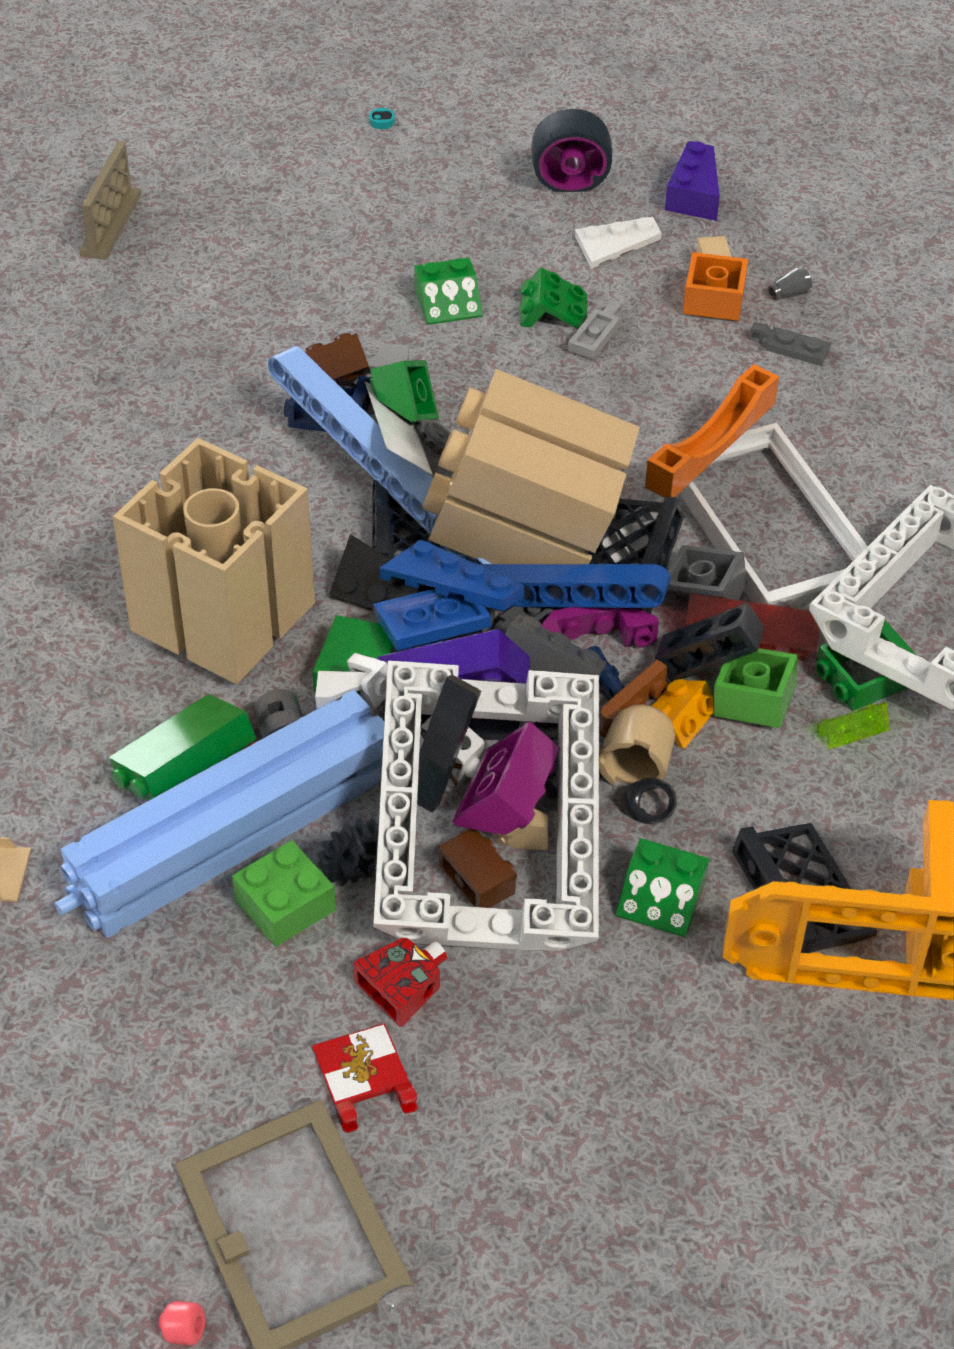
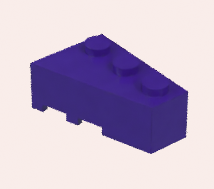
[665,141,720,221]

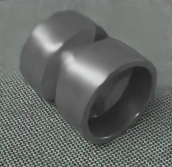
[255,689,302,739]

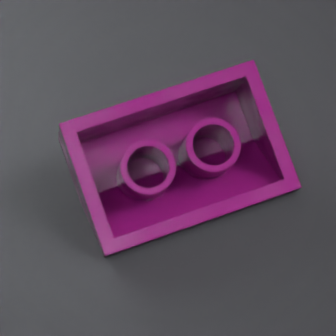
[452,721,560,835]

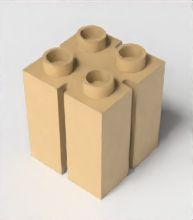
[421,369,640,564]
[112,438,315,685]

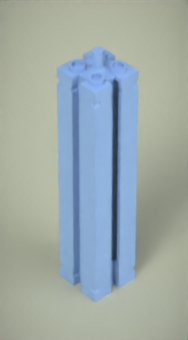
[54,689,384,938]

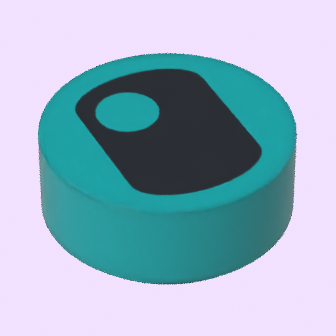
[369,108,395,129]

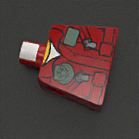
[353,937,447,1027]

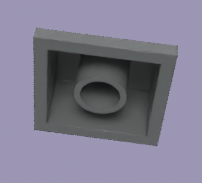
[667,545,747,603]

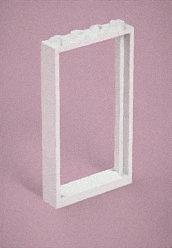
[679,423,868,622]

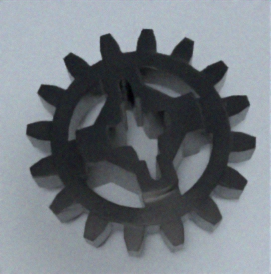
[317,818,379,886]

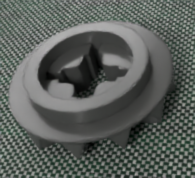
[416,419,450,457]

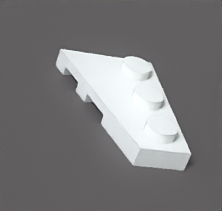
[575,217,662,269]

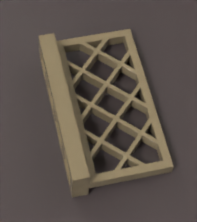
[79,141,141,260]

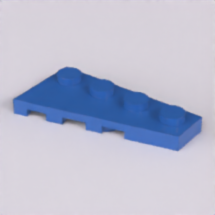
[379,540,524,611]

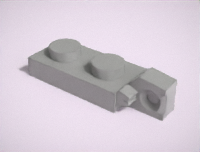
[568,299,623,360]

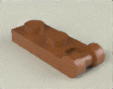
[599,660,667,738]

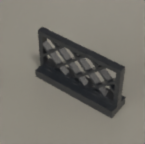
[372,478,446,559]
[588,496,684,614]
[732,823,878,953]

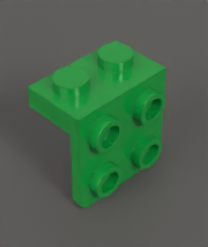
[519,267,587,329]

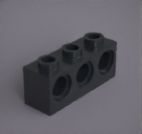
[655,602,765,682]

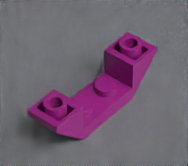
[541,607,659,647]

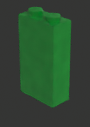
[109,694,257,801]

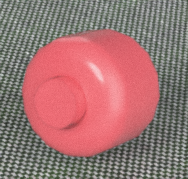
[159,1300,206,1346]

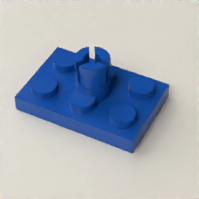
[373,589,491,651]

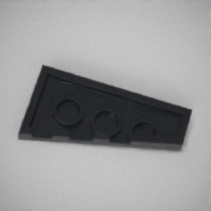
[329,534,435,610]

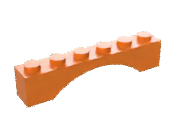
[645,364,779,498]

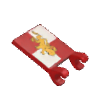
[312,1023,418,1133]

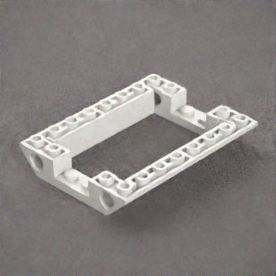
[809,485,954,710]
[373,661,599,951]

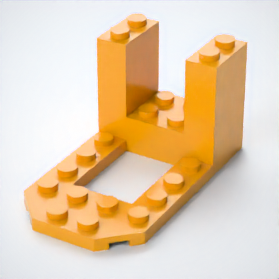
[722,800,954,1000]

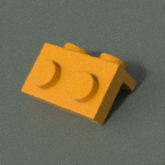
[651,679,714,749]

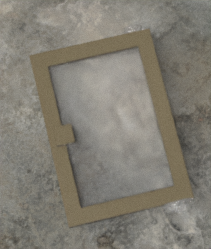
[174,1097,420,1349]

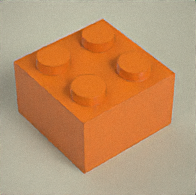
[683,252,749,321]

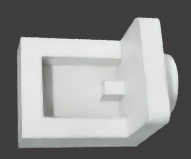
[347,653,387,708]

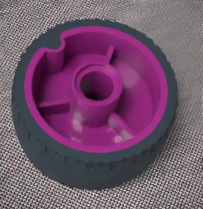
[531,108,612,192]

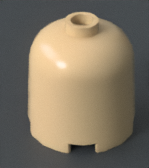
[599,704,675,793]

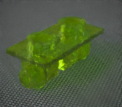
[817,702,890,750]

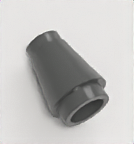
[768,267,812,301]

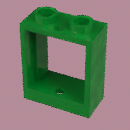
[815,620,917,711]

